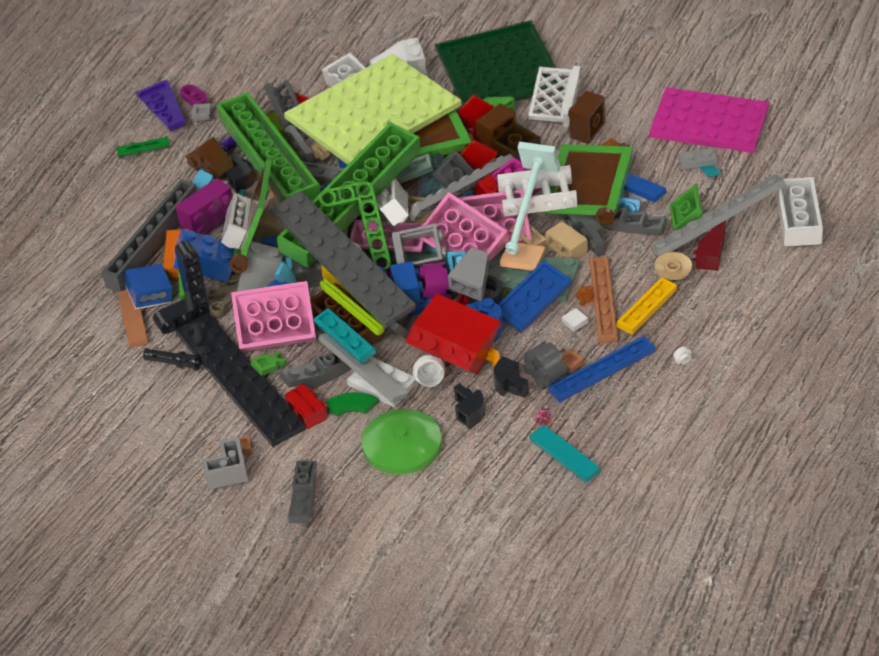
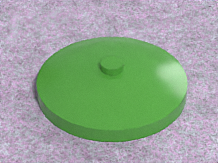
[362,409,442,474]

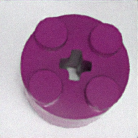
[418,261,450,299]

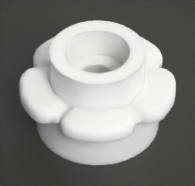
[673,347,692,365]

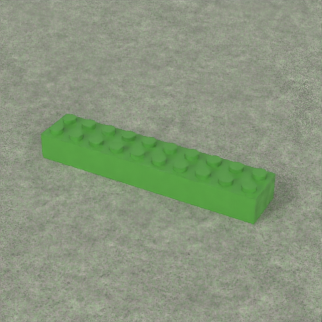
[216,92,321,202]
[277,122,420,268]

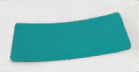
[699,165,722,177]

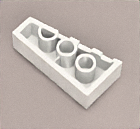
[321,53,365,87]
[372,178,409,226]

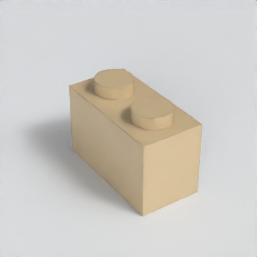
[546,221,588,259]

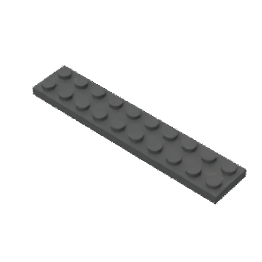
[270,191,416,329]

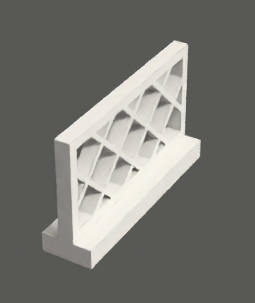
[528,66,580,127]

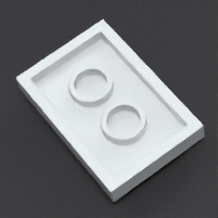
[347,357,417,408]

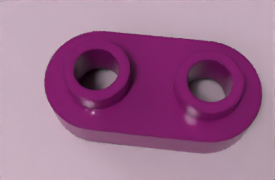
[180,84,208,106]

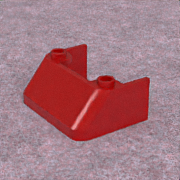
[442,95,497,171]

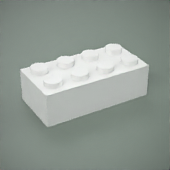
[776,177,823,246]

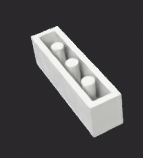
[221,193,251,249]

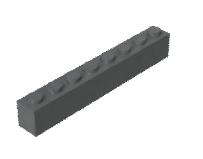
[102,179,197,292]

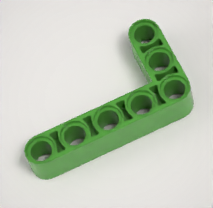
[319,181,390,272]

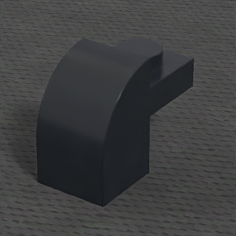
[226,153,255,194]
[493,356,529,398]
[454,383,485,429]

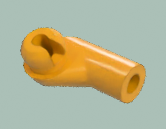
[485,348,501,368]

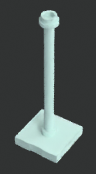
[505,142,560,255]

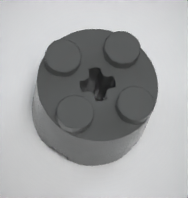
[522,341,567,388]

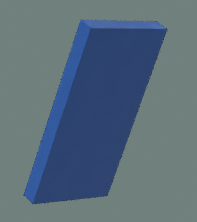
[498,260,572,333]

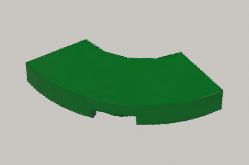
[325,392,379,417]

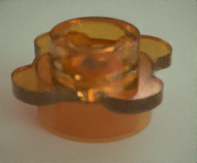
[576,286,595,306]

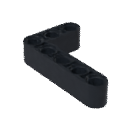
[153,240,210,334]

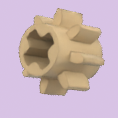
[310,142,331,161]

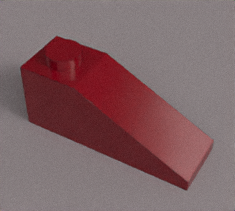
[693,220,726,271]

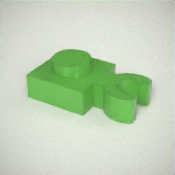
[251,351,287,376]

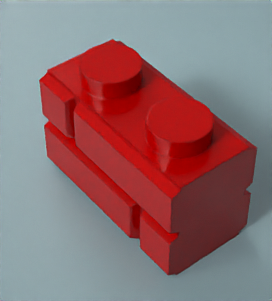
[285,384,327,429]

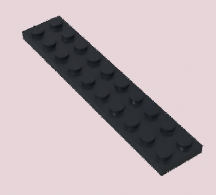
[175,313,306,447]

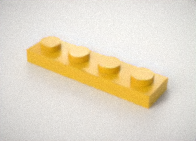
[617,277,677,335]

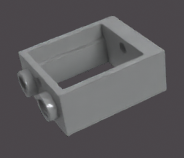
[392,223,447,269]

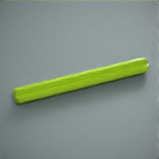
[320,279,385,335]

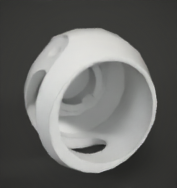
[413,355,445,387]

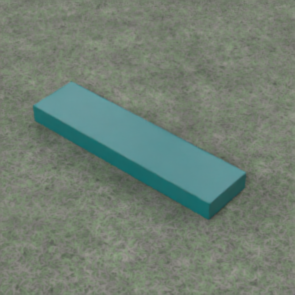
[313,308,376,364]
[530,425,600,483]

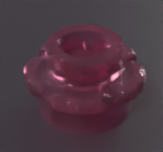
[534,407,551,426]

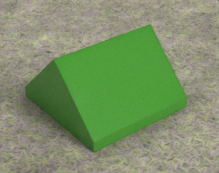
[669,184,702,231]

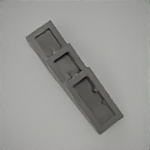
[592,207,668,234]

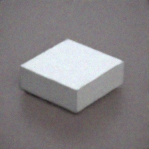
[561,308,588,332]

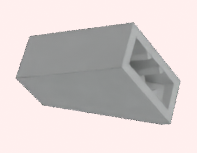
[448,247,489,302]

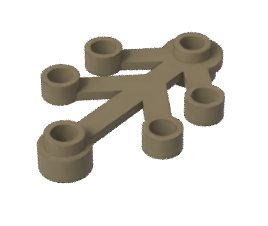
[207,274,240,318]

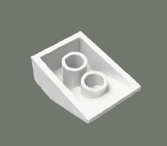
[370,37,427,74]

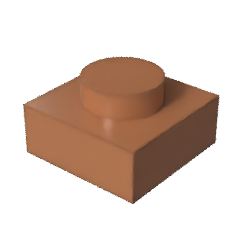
[561,349,584,374]

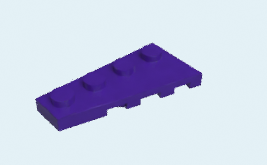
[136,79,186,131]

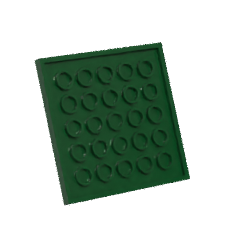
[435,20,564,103]

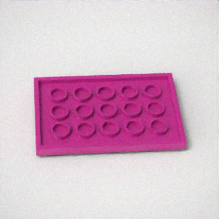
[649,87,769,153]

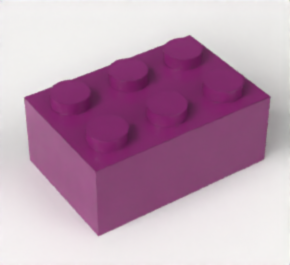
[176,178,233,235]

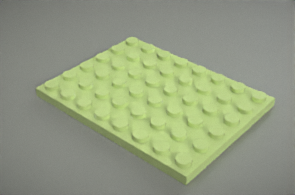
[284,53,461,164]

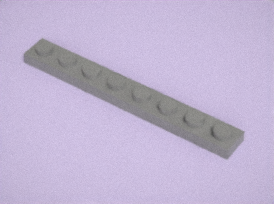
[408,154,513,221]
[650,175,786,257]

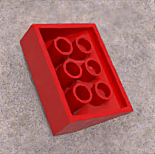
[405,293,502,375]

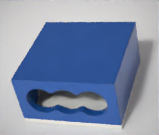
[125,264,172,309]

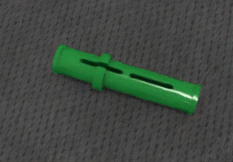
[116,136,170,158]

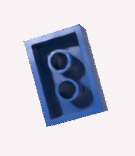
[173,229,234,282]

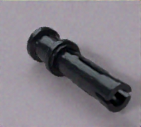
[143,348,201,371]

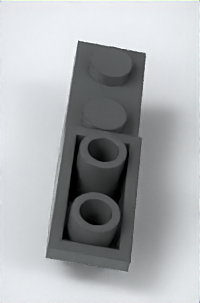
[558,214,605,257]
[280,353,351,389]
[288,460,317,523]

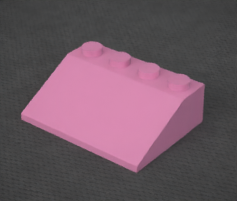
[459,189,531,243]
[419,192,510,262]
[231,281,316,352]

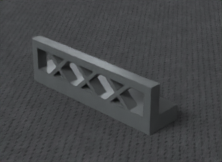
[264,79,301,132]

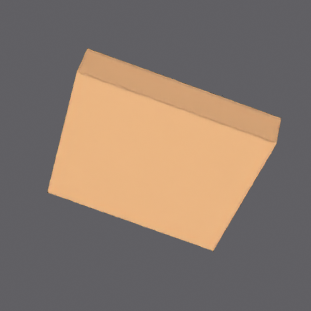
[500,243,545,271]

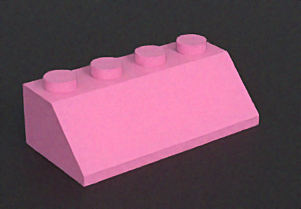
[350,220,427,252]

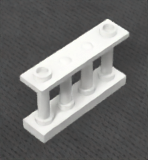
[497,165,577,217]

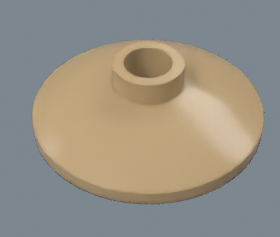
[654,252,692,280]

